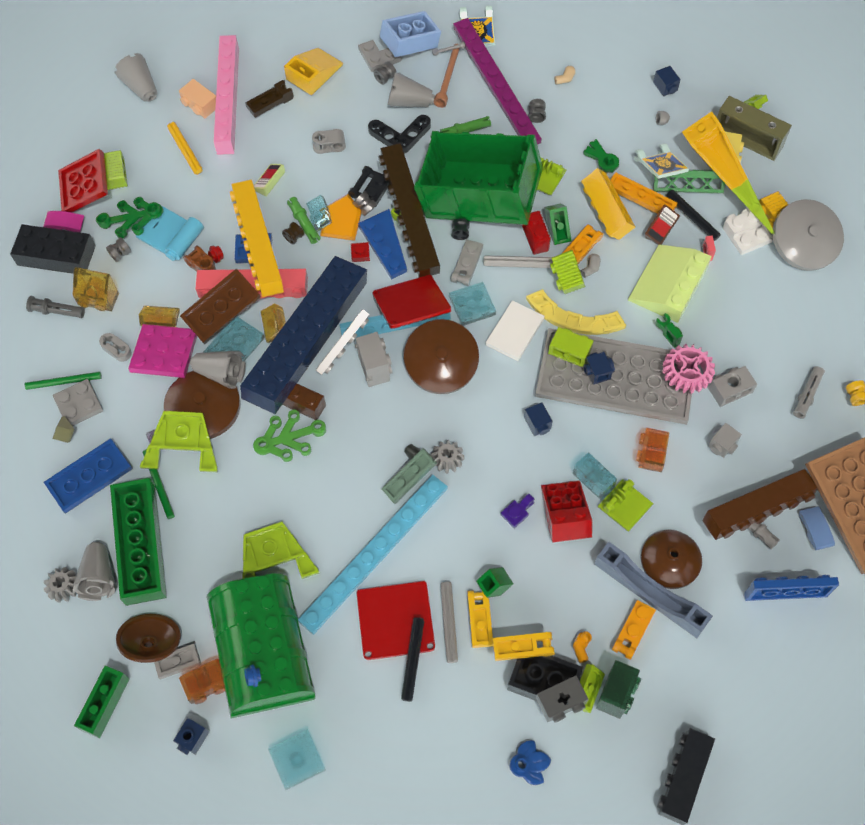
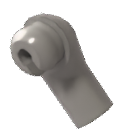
[581,254,601,278]

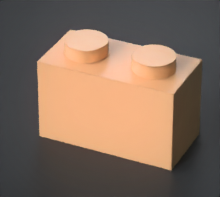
[179,79,216,118]

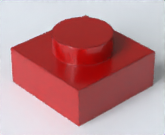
[351,242,370,262]

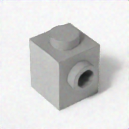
[708,423,742,458]

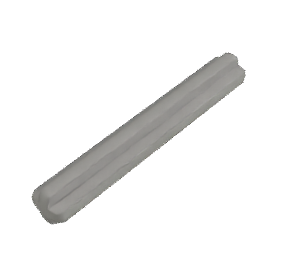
[484,255,553,268]
[441,582,458,663]

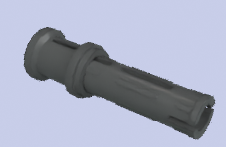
[26,296,85,318]

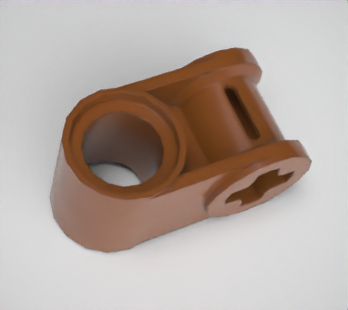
[183,245,216,272]

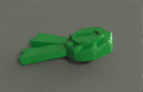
[583,139,619,173]

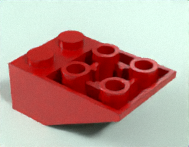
[541,481,592,543]

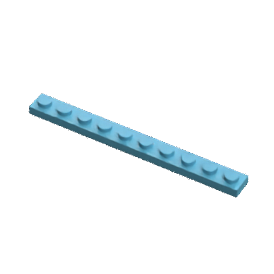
[298,475,448,635]

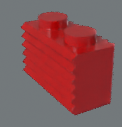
[522,211,551,255]

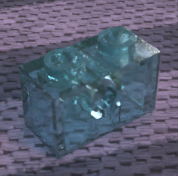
[573,452,617,500]

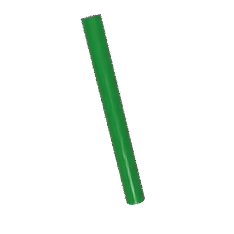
[24,372,102,390]
[142,449,175,519]

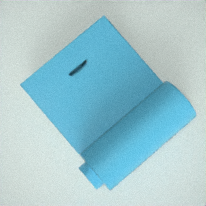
[136,206,204,261]

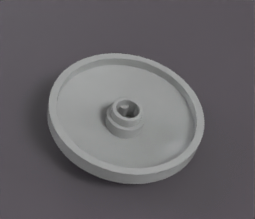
[773,199,844,271]

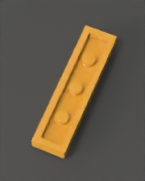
[610,172,678,214]

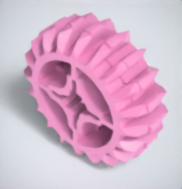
[662,344,715,394]

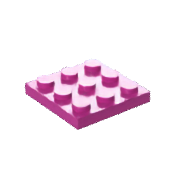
[128,324,197,378]

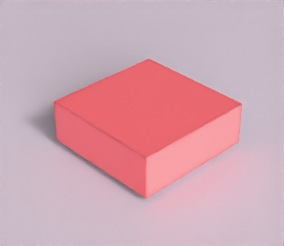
[702,236,716,261]

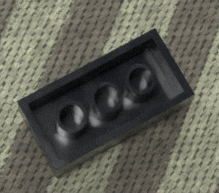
[10,224,96,275]

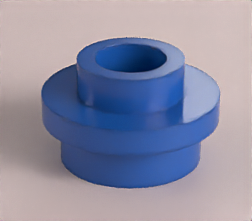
[244,665,261,687]

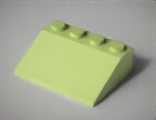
[628,245,712,323]

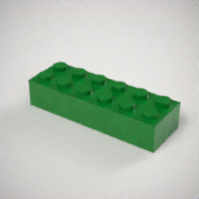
[110,478,167,606]

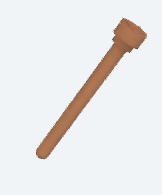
[434,44,460,108]

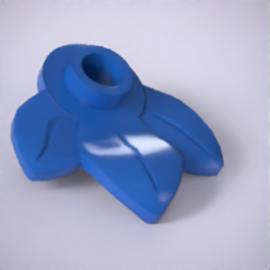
[509,740,551,785]

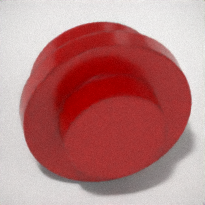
[208,245,224,263]

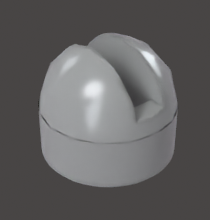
[656,111,670,125]

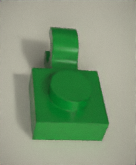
[655,313,683,348]

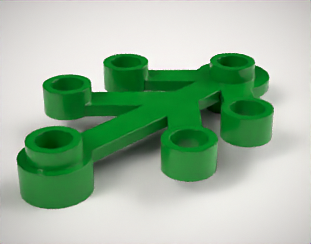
[96,197,163,239]

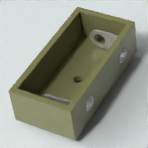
[717,96,792,161]

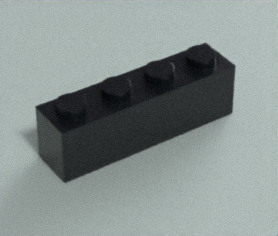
[657,728,715,825]

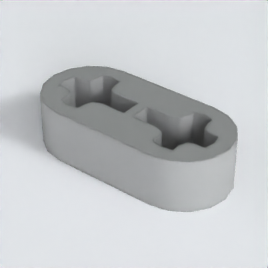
[99,333,132,362]

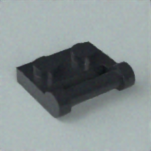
[348,166,389,207]

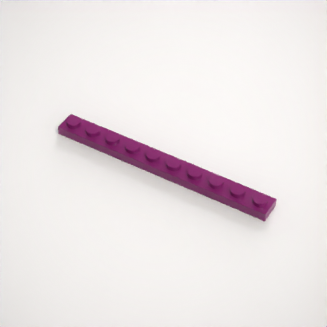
[453,18,542,144]

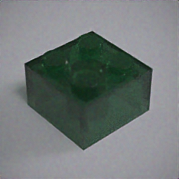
[596,660,641,719]

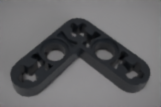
[368,115,431,153]

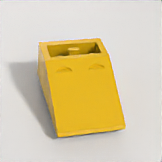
[284,48,343,95]

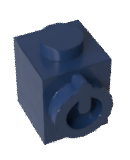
[583,352,615,385]
[173,717,209,755]

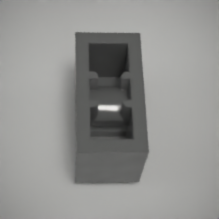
[536,676,589,723]

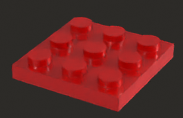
[58,149,108,213]

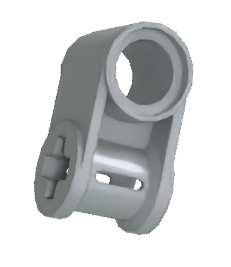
[312,129,346,154]

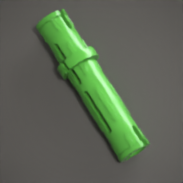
[440,116,491,133]
[287,197,321,244]

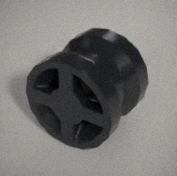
[451,218,470,240]

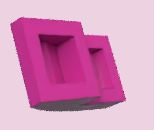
[43,211,84,232]

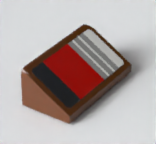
[645,204,680,245]

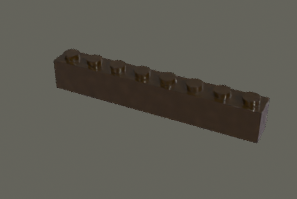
[378,143,440,277]

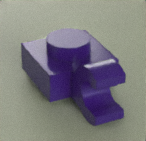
[501,494,535,529]

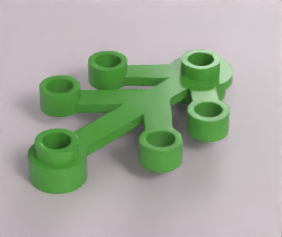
[253,410,326,462]

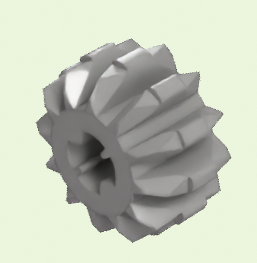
[431,439,464,474]
[44,567,76,603]

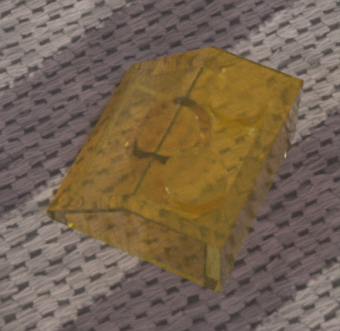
[73,267,119,312]

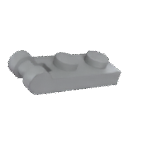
[451,239,483,286]

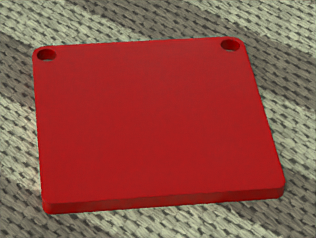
[372,275,451,328]
[356,581,435,660]

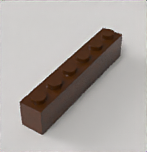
[702,469,818,540]

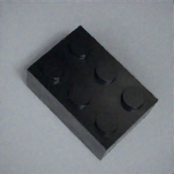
[507,656,583,705]

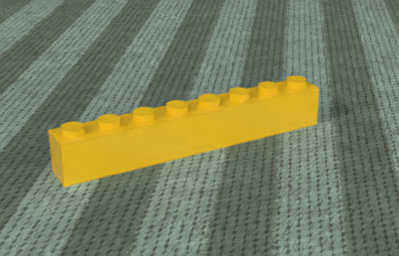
[230,179,284,297]

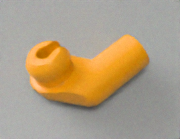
[573,631,592,663]

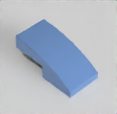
[799,506,835,550]

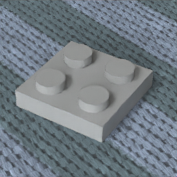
[53,379,103,426]

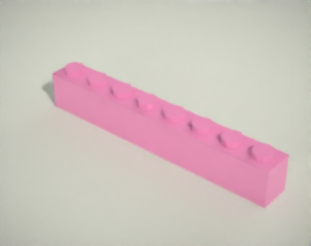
[214,35,239,155]

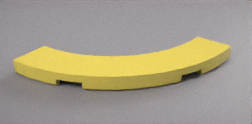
[526,289,626,335]

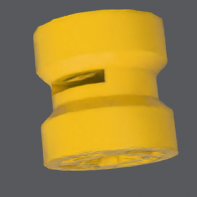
[845,380,865,406]

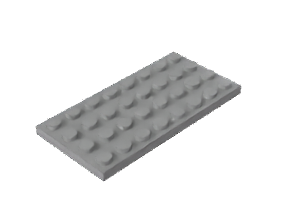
[535,328,693,425]

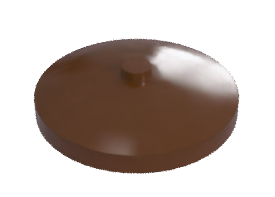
[404,319,479,394]
[164,371,241,439]

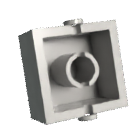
[355,332,392,387]

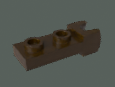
[245,80,294,118]

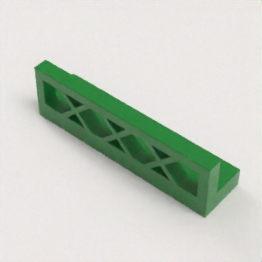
[653,169,725,193]

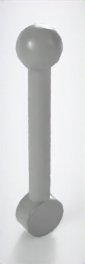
[432,42,465,56]

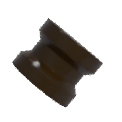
[282,222,304,245]

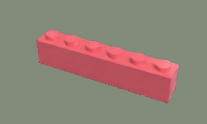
[195,269,308,299]

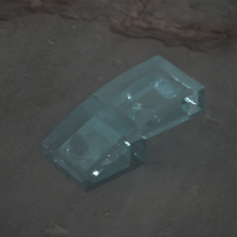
[306,195,332,231]

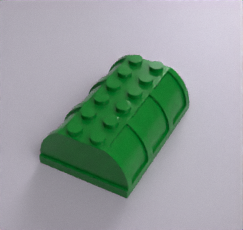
[206,573,315,719]

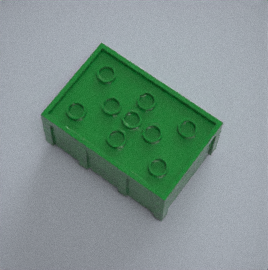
[414,131,543,225]

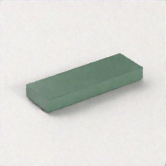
[382,448,437,504]

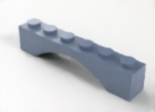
[594,542,713,638]

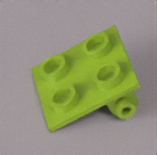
[537,157,567,195]
[598,479,654,532]

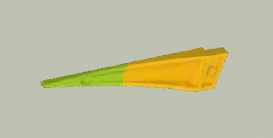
[682,111,774,234]

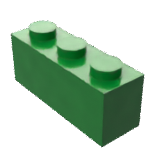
[74,666,130,739]

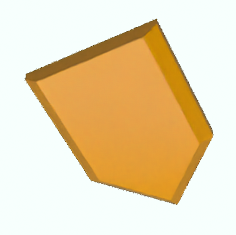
[320,194,361,241]

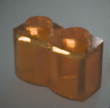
[636,428,669,473]
[179,659,225,704]

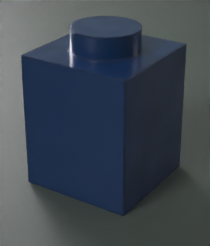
[653,66,681,97]
[524,402,553,436]

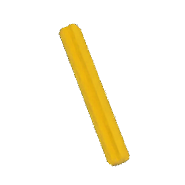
[167,122,203,175]

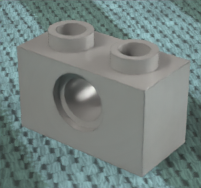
[709,366,757,407]

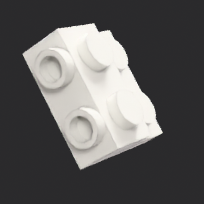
[723,208,773,255]

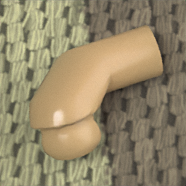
[554,66,575,85]

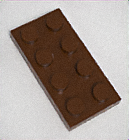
[180,268,261,345]

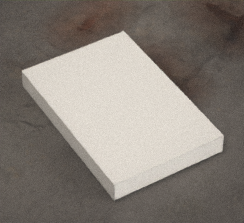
[486,300,545,361]

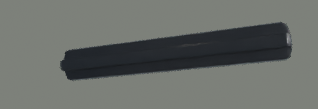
[666,190,721,241]
[401,617,424,702]

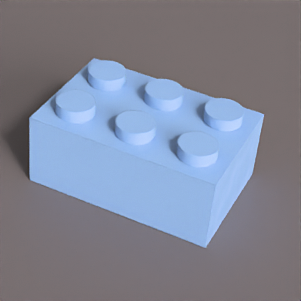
[380,11,441,57]

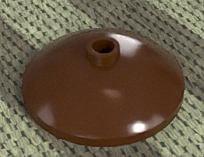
[641,530,702,589]
[116,614,180,663]

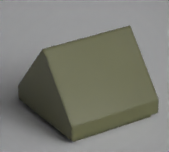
[52,416,74,443]

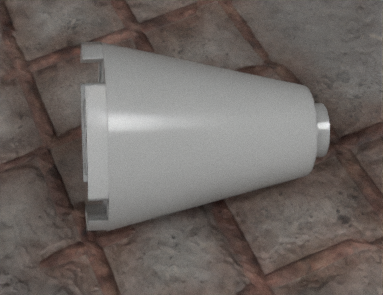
[114,53,157,102]
[387,72,435,107]
[190,350,246,389]
[73,542,115,601]

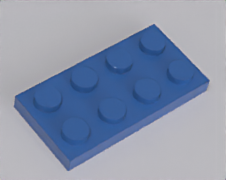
[43,438,132,514]
[744,575,839,601]

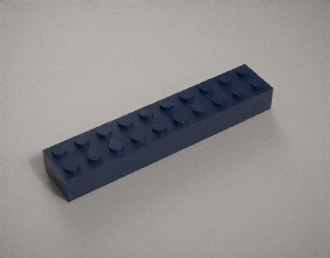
[240,256,367,414]

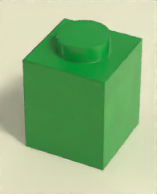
[476,567,514,598]

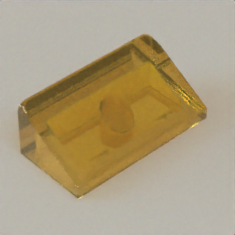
[261,303,286,343]
[139,306,180,327]

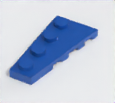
[358,209,407,280]

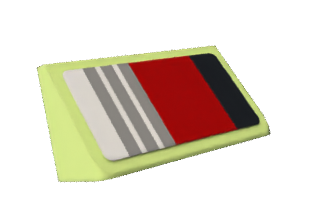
[254,164,285,197]

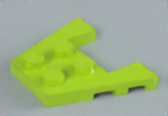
[140,411,218,472]
[242,522,319,579]

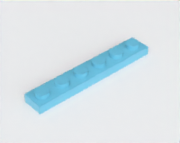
[339,312,451,339]

